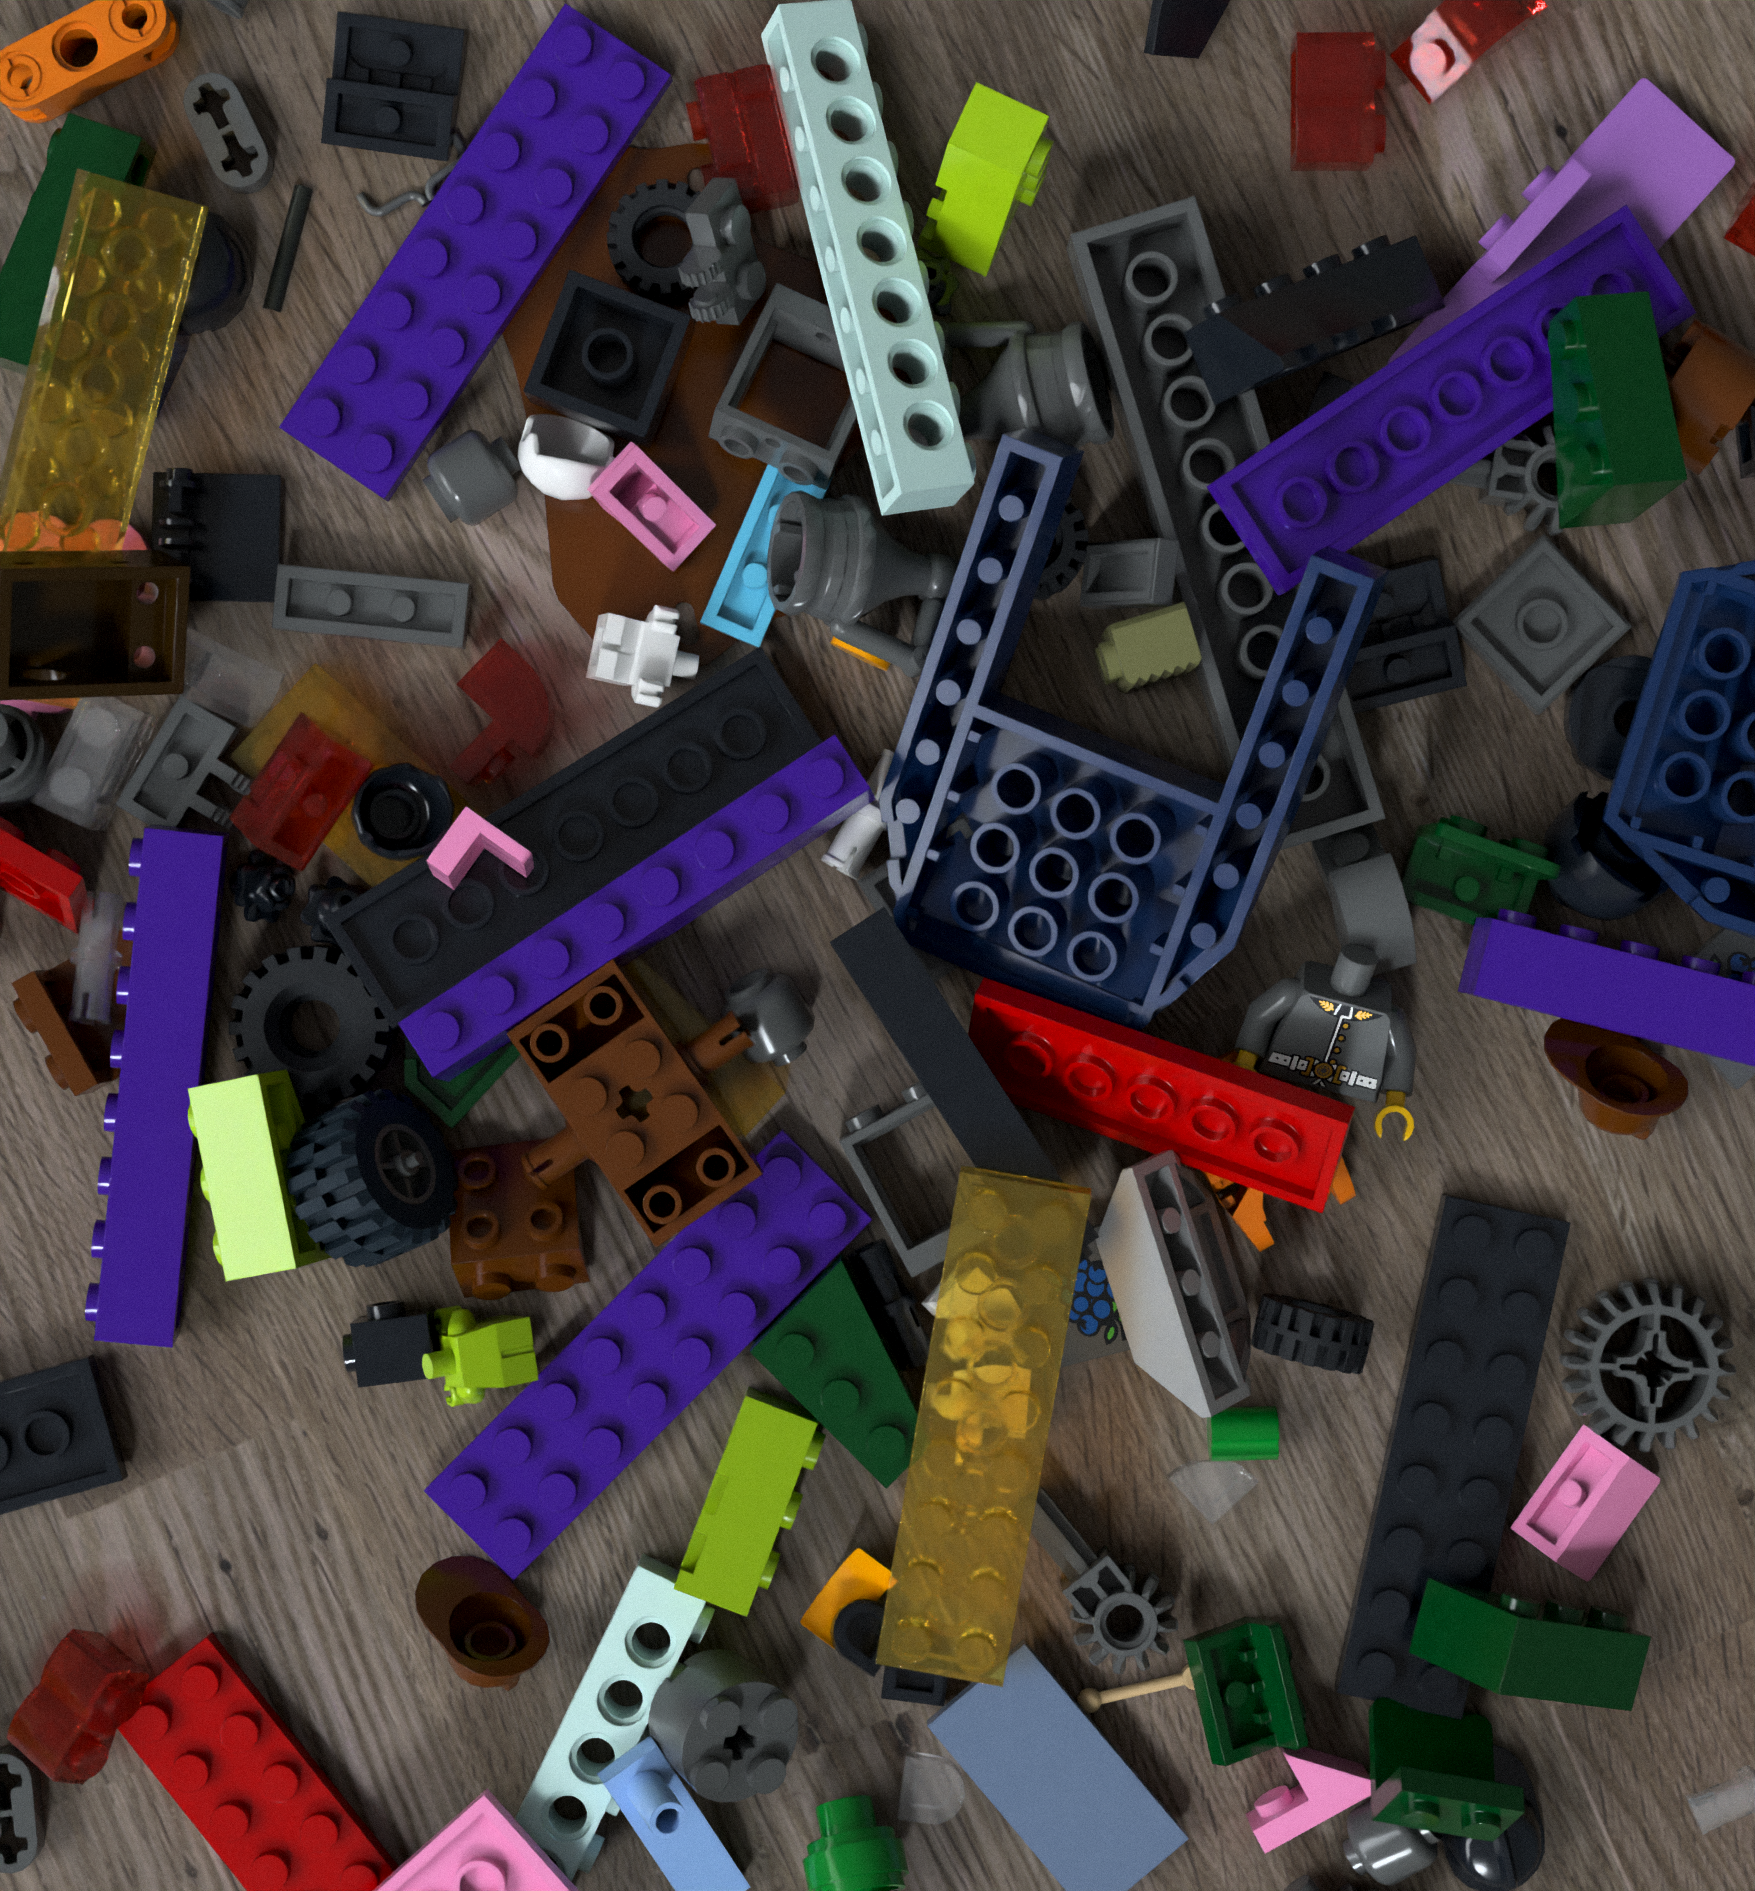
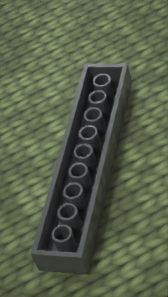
[1066,196,1386,850]

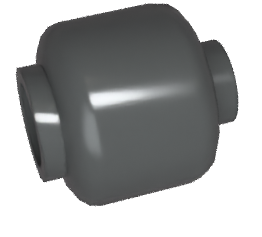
[422,429,521,526]
[720,968,815,1067]
[1343,1799,1443,1886]

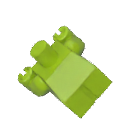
[422,1305,539,1407]

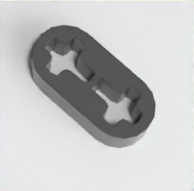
[183,72,274,195]
[0,1746,46,1874]

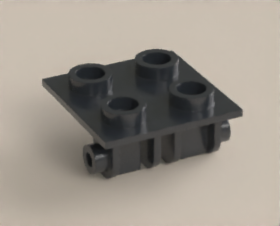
[152,468,282,603]

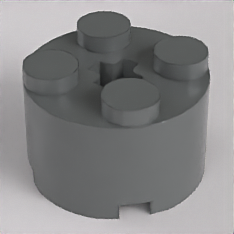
[648,1649,798,1802]

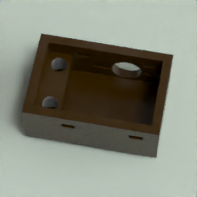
[0,550,190,701]

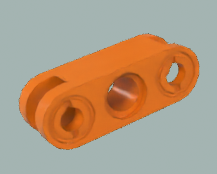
[0,0,180,124]

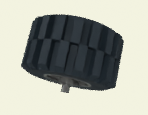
[286,1089,459,1268]

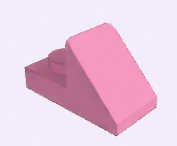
[587,442,716,572]
[1246,1747,1371,1854]

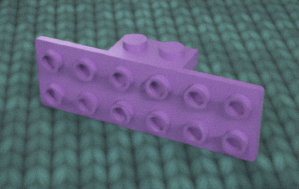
[1388,78,1735,364]

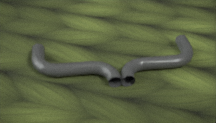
[356,134,466,217]

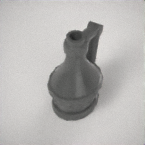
[910,320,1114,448]
[767,490,959,678]

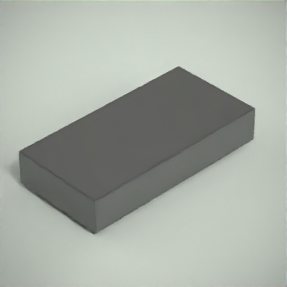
[1080,538,1179,609]

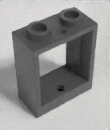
[708,283,858,490]
[839,1081,1012,1278]

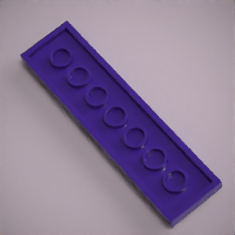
[279,3,673,502]
[1206,204,1696,596]
[424,1129,873,1580]

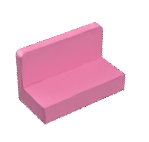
[426,807,534,890]
[1510,1424,1660,1581]

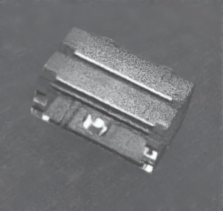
[31,696,159,831]

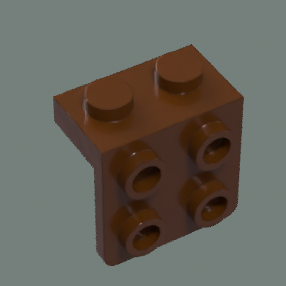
[11,929,133,1096]
[449,1138,590,1300]

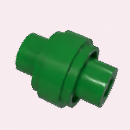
[803,1795,909,1891]

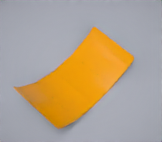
[800,1548,899,1649]

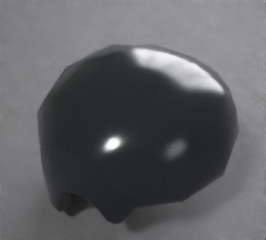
[350,763,455,862]

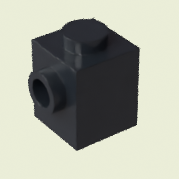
[342,1300,441,1388]

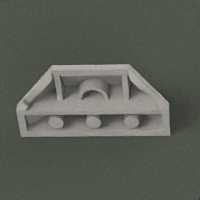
[1095,1149,1251,1418]

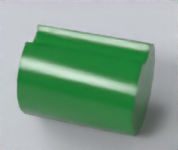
[1207,1406,1280,1461]

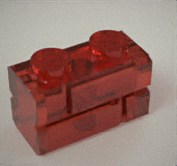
[685,63,799,215]
[229,711,375,871]

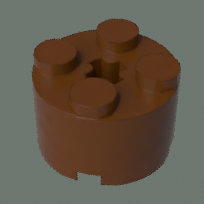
[1663,318,1755,475]

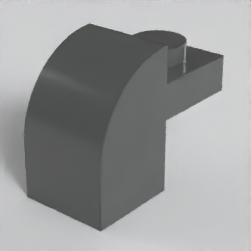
[1311,822,1417,976]

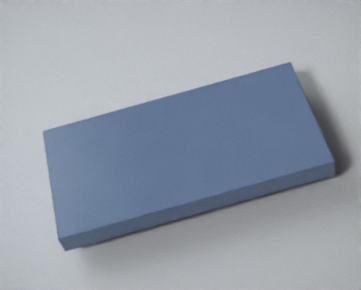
[927,1639,1189,1891]

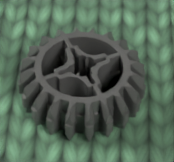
[1559,1277,1736,1452]

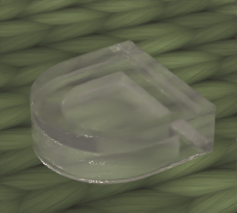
[897,1751,965,1824]

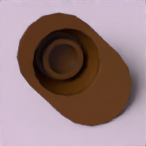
[1544,1018,1689,1140]
[415,1556,550,1691]

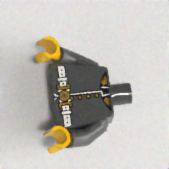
[1231,944,1417,1141]

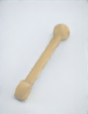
[1077,1664,1195,1713]

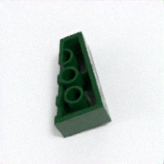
[0,113,156,392]

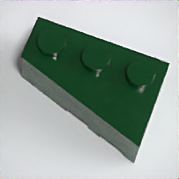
[1548,291,1688,529]
[750,1253,932,1489]
[1409,1578,1651,1711]

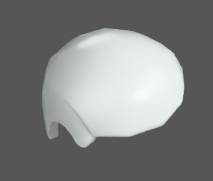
[518,414,615,501]

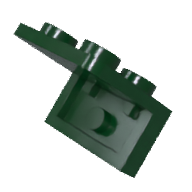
[1400,815,1562,926]
[1368,1697,1525,1842]

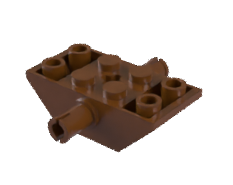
[506,959,764,1247]

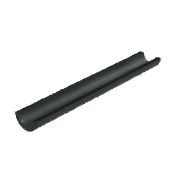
[262,185,313,313]

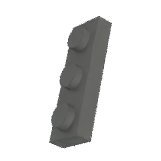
[272,564,472,649]

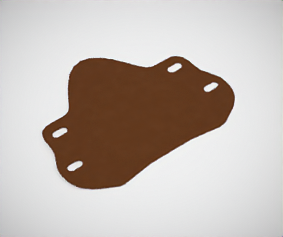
[502,143,908,668]

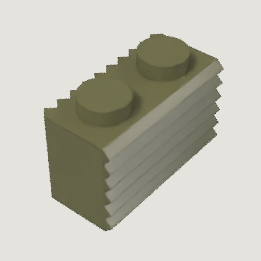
[1094,602,1202,694]

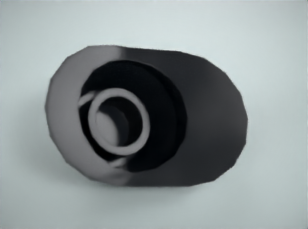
[1442,1744,1545,1891]

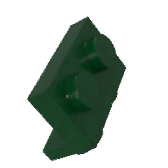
[1183,1617,1308,1767]

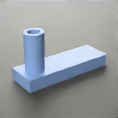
[597,1736,750,1891]

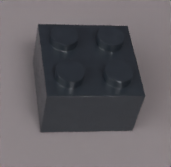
[523,269,695,449]

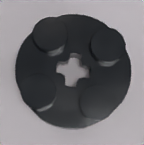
[1564,655,1652,783]

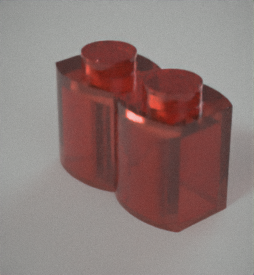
[1290,32,1386,171]
[7,1629,149,1785]

